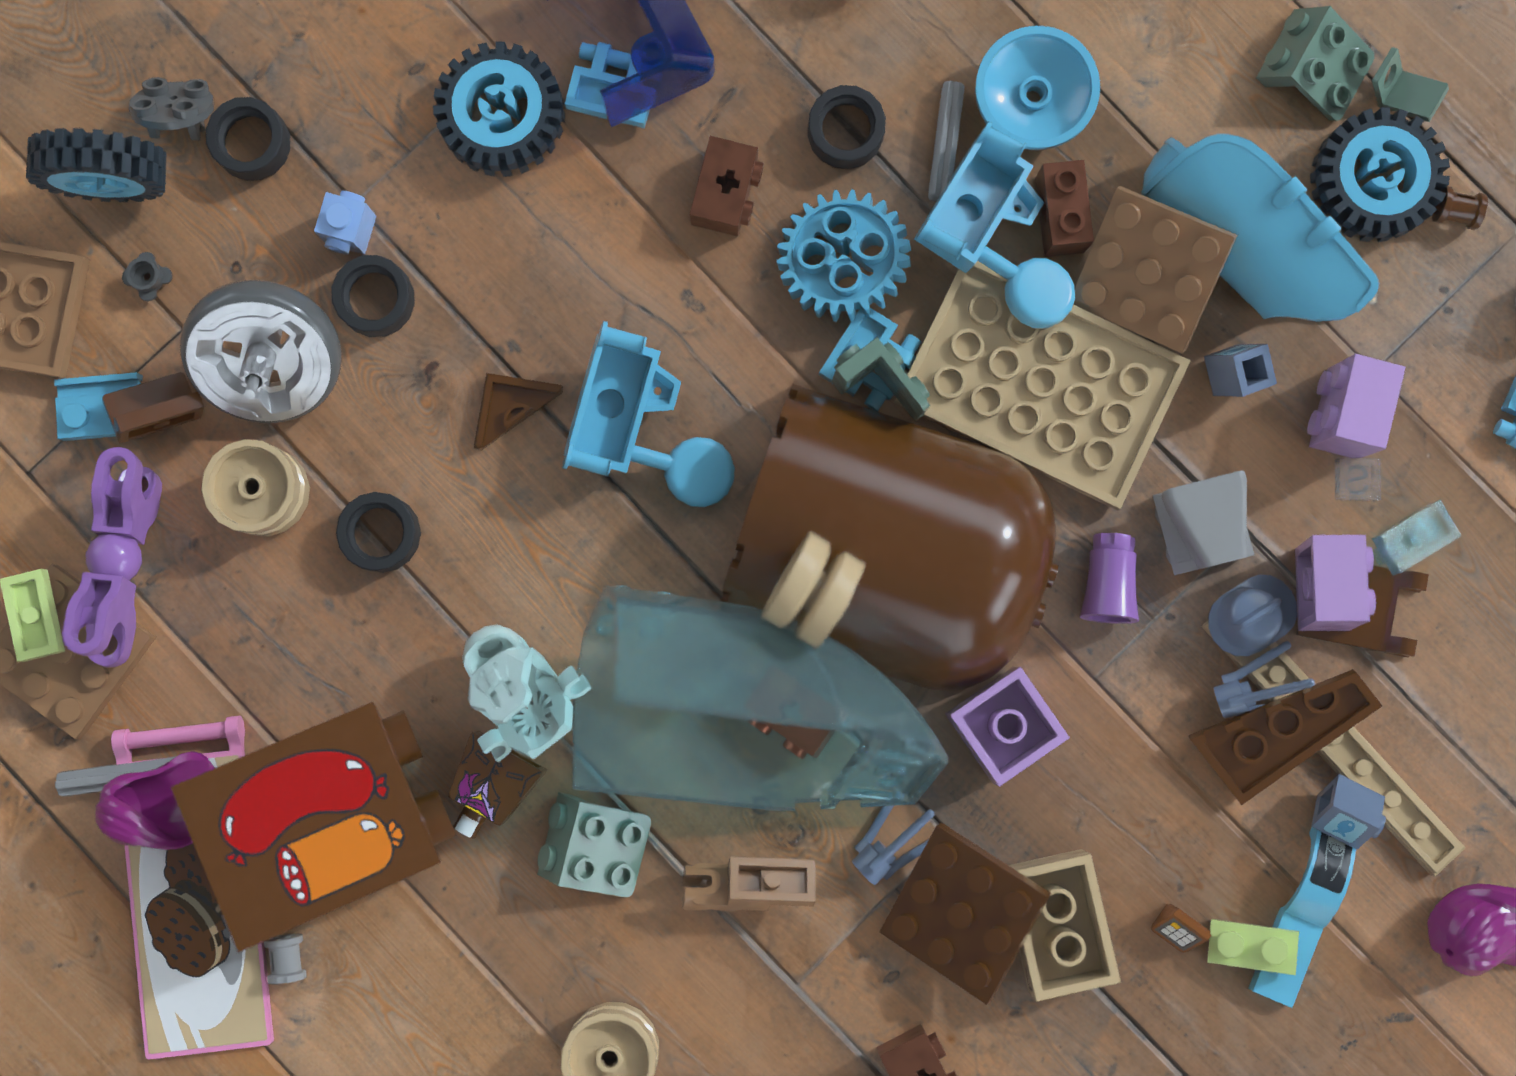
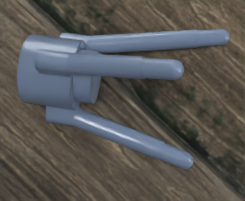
[1213,641,1315,719]
[852,787,934,885]

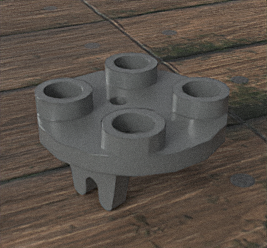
[128,77,215,140]

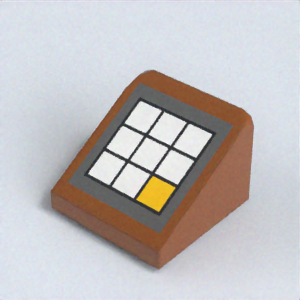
[1151,904,1212,953]

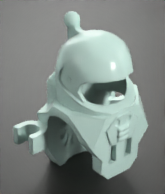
[462,624,592,762]

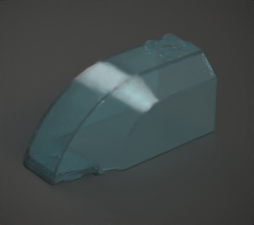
[572,585,949,811]

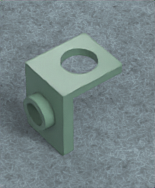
[1372,47,1449,122]

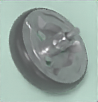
[180,280,342,423]

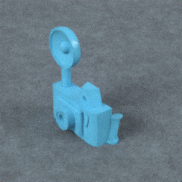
[914,121,1075,328]
[562,321,735,507]

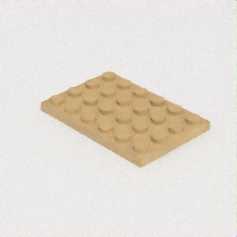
[894,261,1191,510]

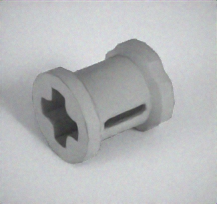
[264,934,307,984]

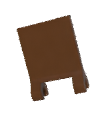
[1297,565,1429,658]

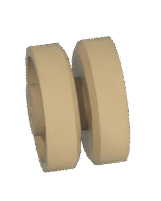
[202,439,310,537]
[761,531,865,648]
[561,1002,659,1076]

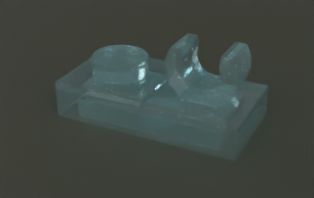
[1372,500,1461,575]

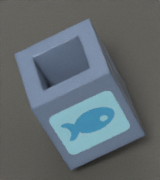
[1204,344,1277,397]
[1311,774,1386,850]

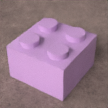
[1307,354,1406,459]
[1295,535,1376,631]
[945,667,1070,786]

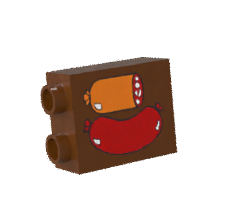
[171,702,456,953]

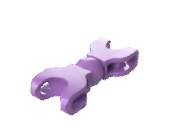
[62,447,162,668]

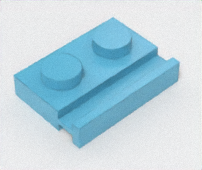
[54,372,143,441]

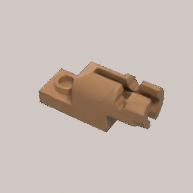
[682,856,816,911]

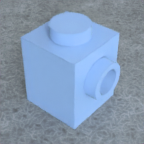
[314,191,377,254]

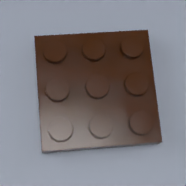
[880,823,1052,1005]

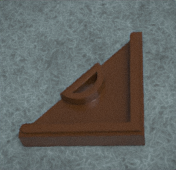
[473,373,563,450]

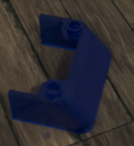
[547,0,715,127]

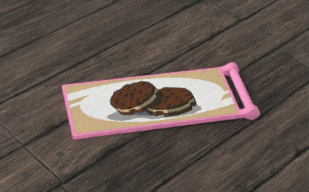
[111,715,274,1059]

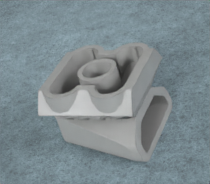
[1153,471,1254,575]

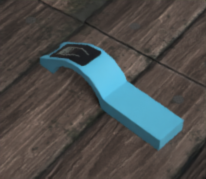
[1248,827,1356,1008]

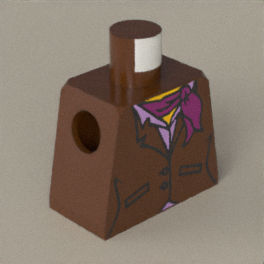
[448,731,547,839]

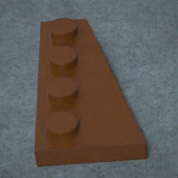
[1188,669,1382,805]

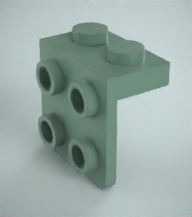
[1256,6,1374,121]
[832,337,930,421]
[537,792,651,897]

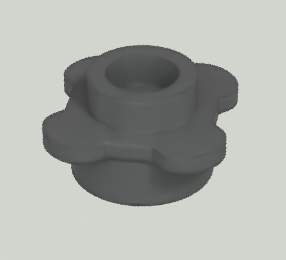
[122,252,173,301]

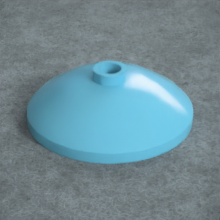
[975,26,1100,150]

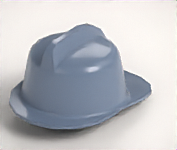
[1208,575,1297,656]

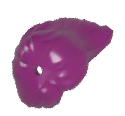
[95,751,215,850]
[1427,883,1516,977]

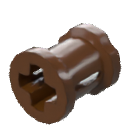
[1432,186,1488,230]

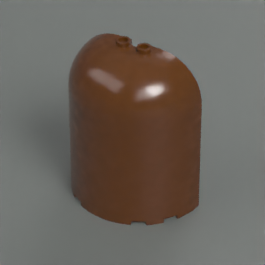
[715,384,1059,691]

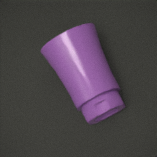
[1080,533,1139,624]

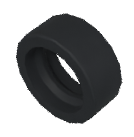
[807,85,886,169]
[206,97,291,181]
[331,255,415,337]
[336,492,421,573]

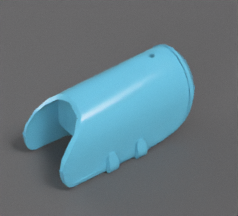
[1141,134,1379,322]

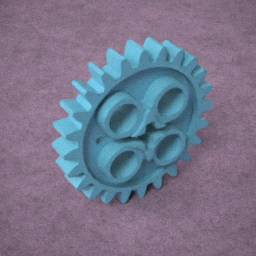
[777,189,911,322]

